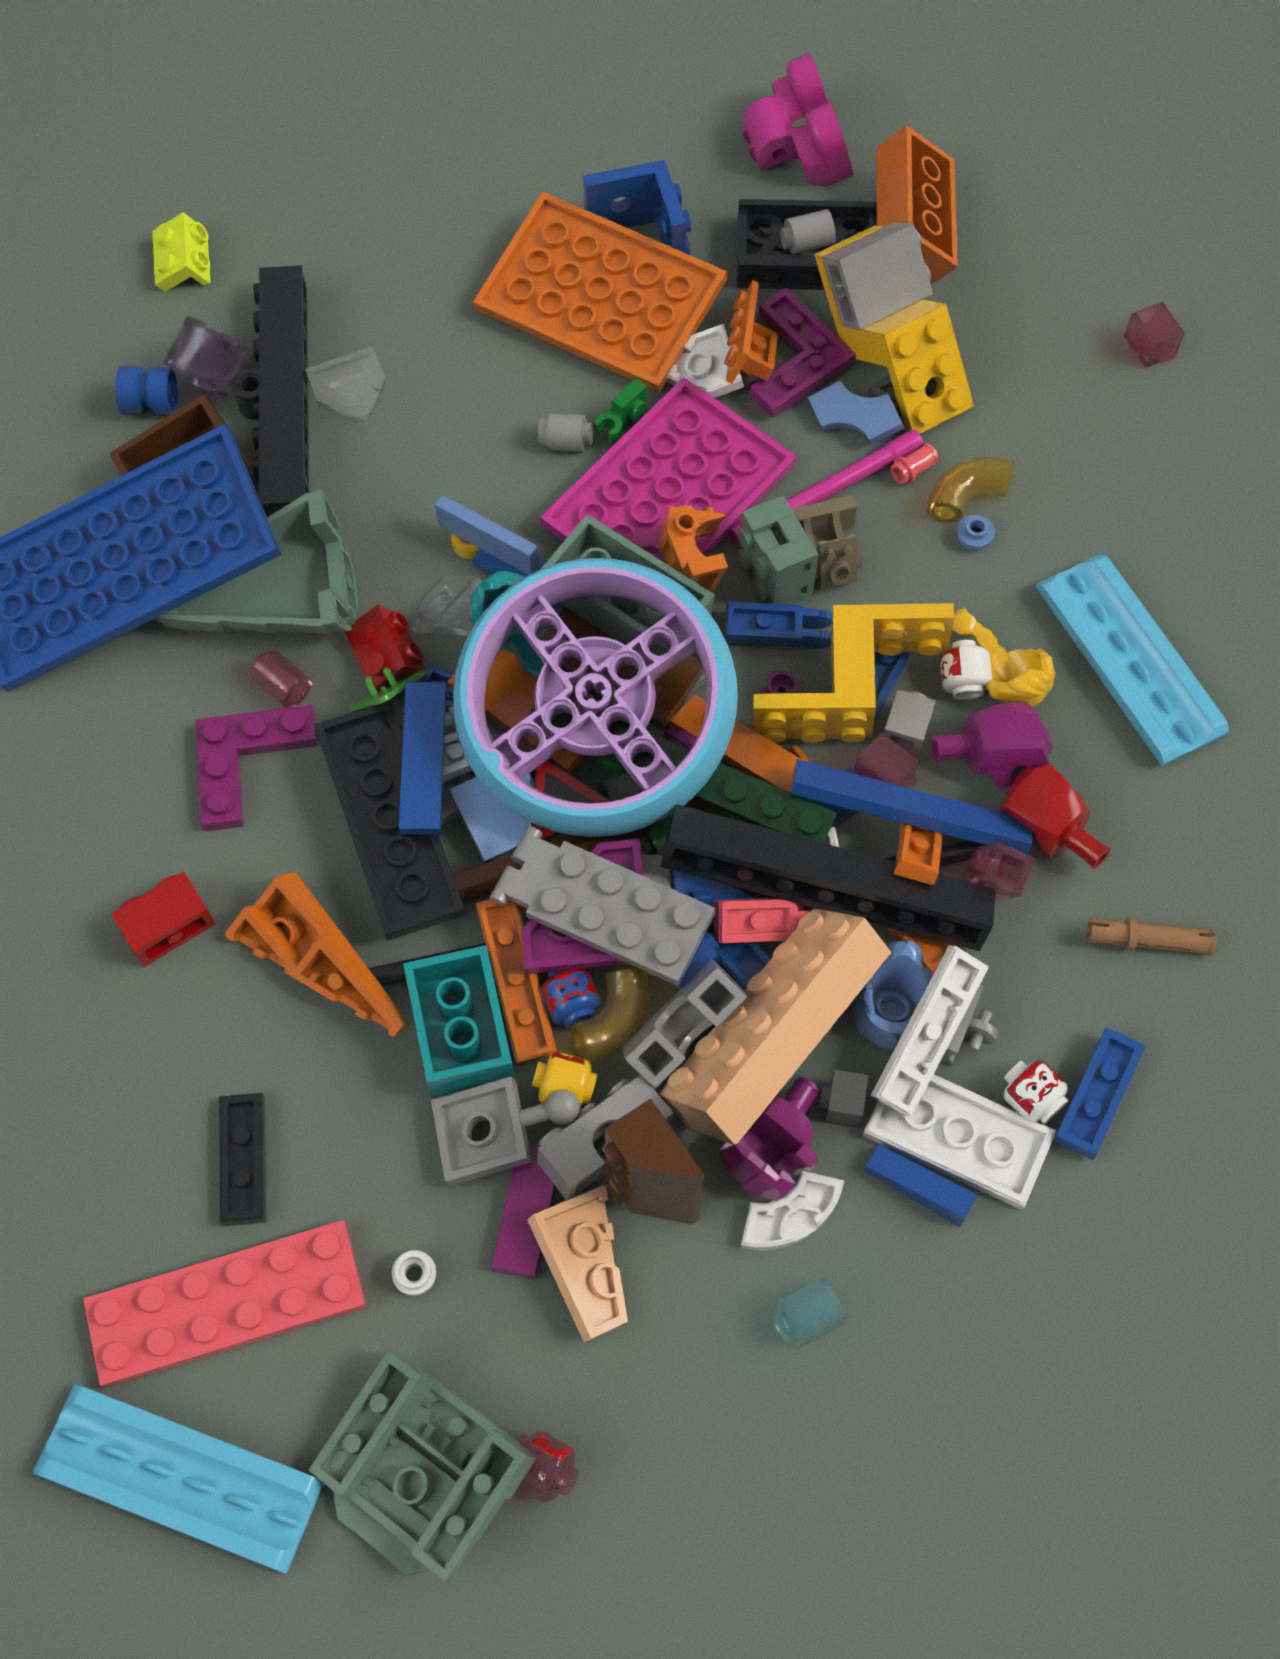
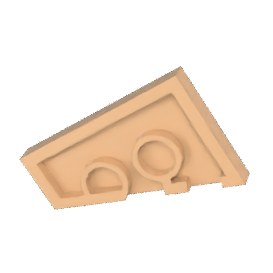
[527,1185,628,1343]

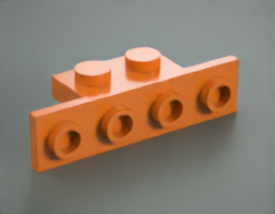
[724,280,778,384]

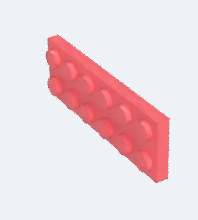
[83,1220,367,1389]

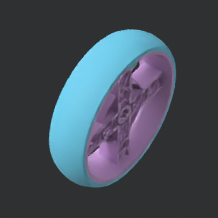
[453,558,738,837]

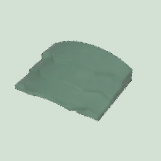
[308,1350,536,1583]

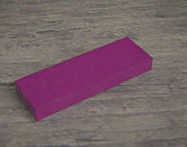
[491,1142,555,1280]

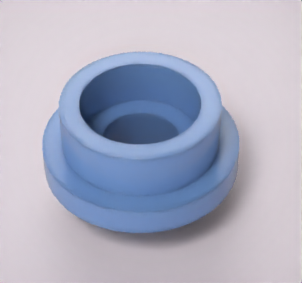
[957,515,995,551]

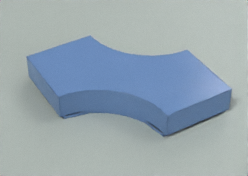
[808,380,904,445]

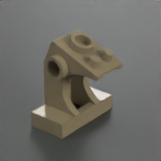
[792,495,862,590]

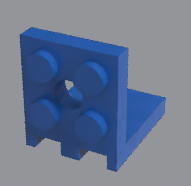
[583,160,691,255]

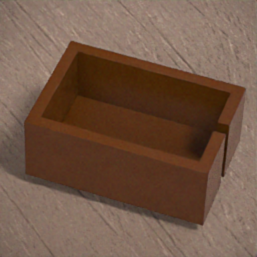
[109,394,253,476]

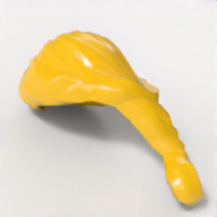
[952,608,1056,707]

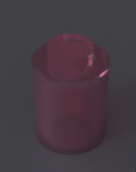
[251,650,312,708]

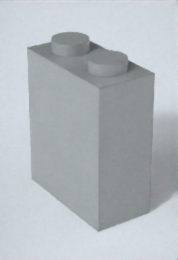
[822,222,933,330]

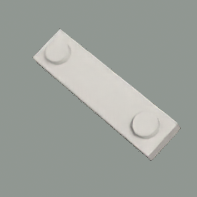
[870,946,989,1118]

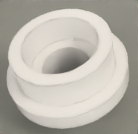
[392,1250,437,1296]

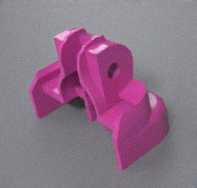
[742,52,854,187]

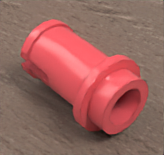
[891,443,939,485]

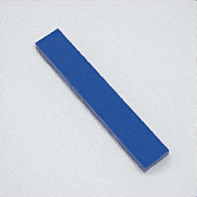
[790,759,1032,855]

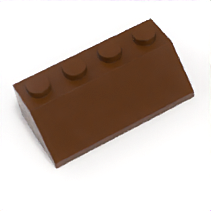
[602,1098,704,1224]

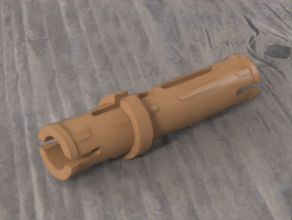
[1086,917,1217,955]

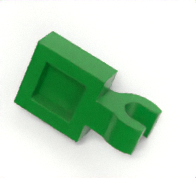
[594,378,647,444]

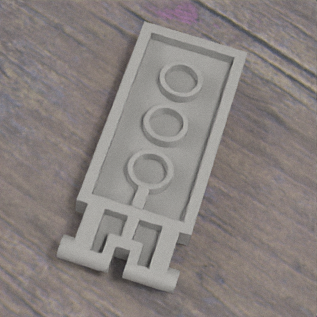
[489,826,715,986]

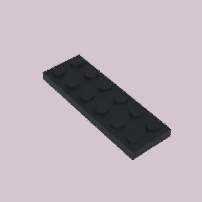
[314,700,466,941]

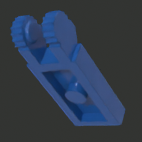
[724,601,832,649]

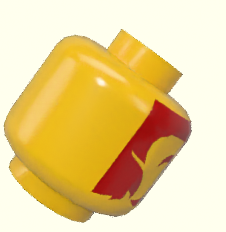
[532,1051,597,1108]

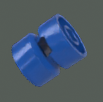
[115,366,178,415]

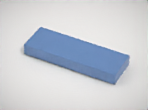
[435,495,539,575]

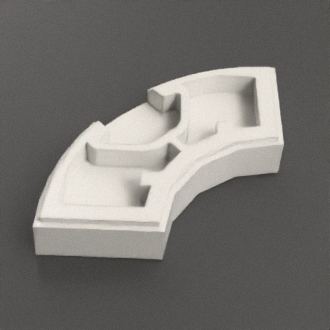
[741,1171,844,1251]

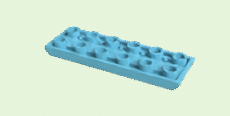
[1035,554,1229,767]
[32,1384,324,1574]

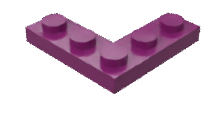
[749,288,856,418]
[195,705,318,831]

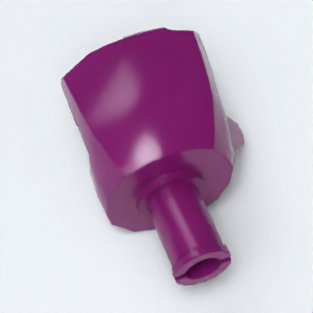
[930,702,1053,789]
[719,1077,820,1202]

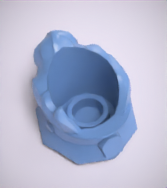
[850,940,933,1049]

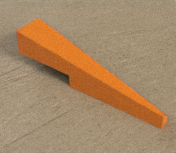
[224,872,410,1037]

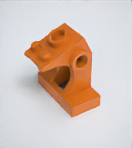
[659,505,728,593]

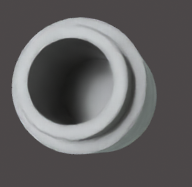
[538,413,593,452]

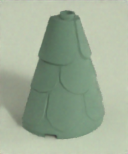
[155,489,358,634]

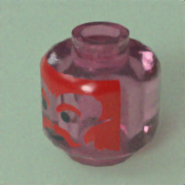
[518,1431,579,1503]

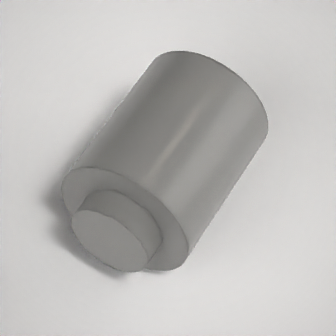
[780,209,836,255]

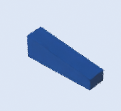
[864,1144,978,1227]

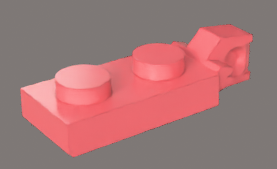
[714,898,817,943]

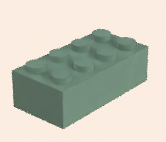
[541,514,715,656]

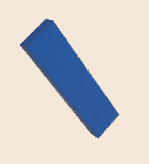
[399,682,447,834]

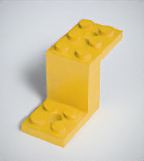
[814,225,974,434]
[753,603,954,743]

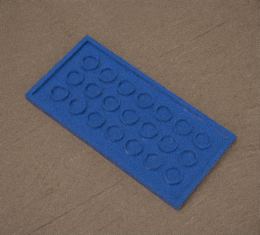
[0,424,282,692]

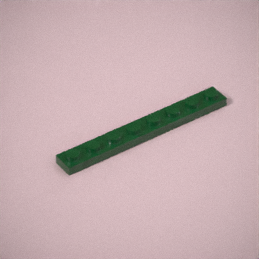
[528,703,837,843]

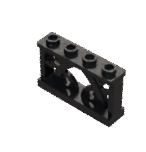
[737,199,877,290]

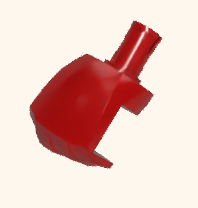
[1000,762,1111,869]

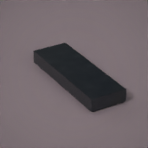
[219,1093,266,1226]

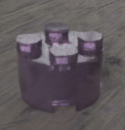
[163,316,252,397]

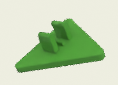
[348,667,427,712]

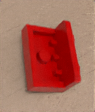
[345,604,426,691]

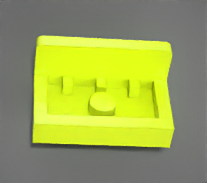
[152,212,211,292]

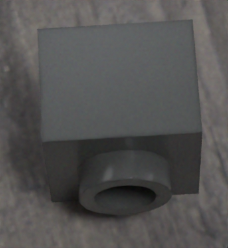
[819,1069,869,1128]

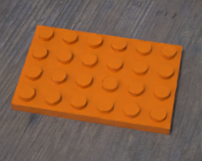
[473,191,727,393]

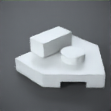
[667,323,744,398]

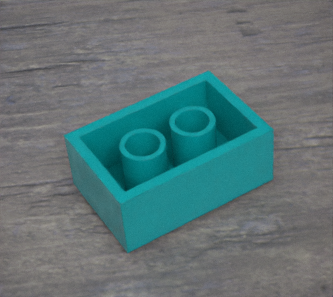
[403,945,515,1098]

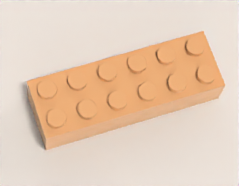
[659,908,892,1145]

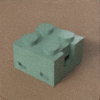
[736,495,819,605]

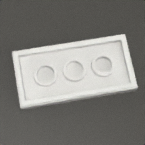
[863,1075,1057,1210]

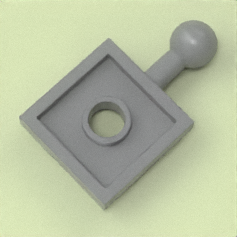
[431,1077,580,1186]

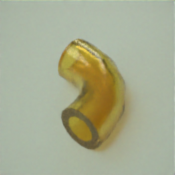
[926,457,1015,523]
[571,967,648,1063]

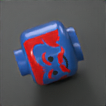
[541,969,601,1030]

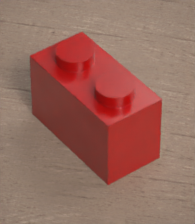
[111,871,216,967]

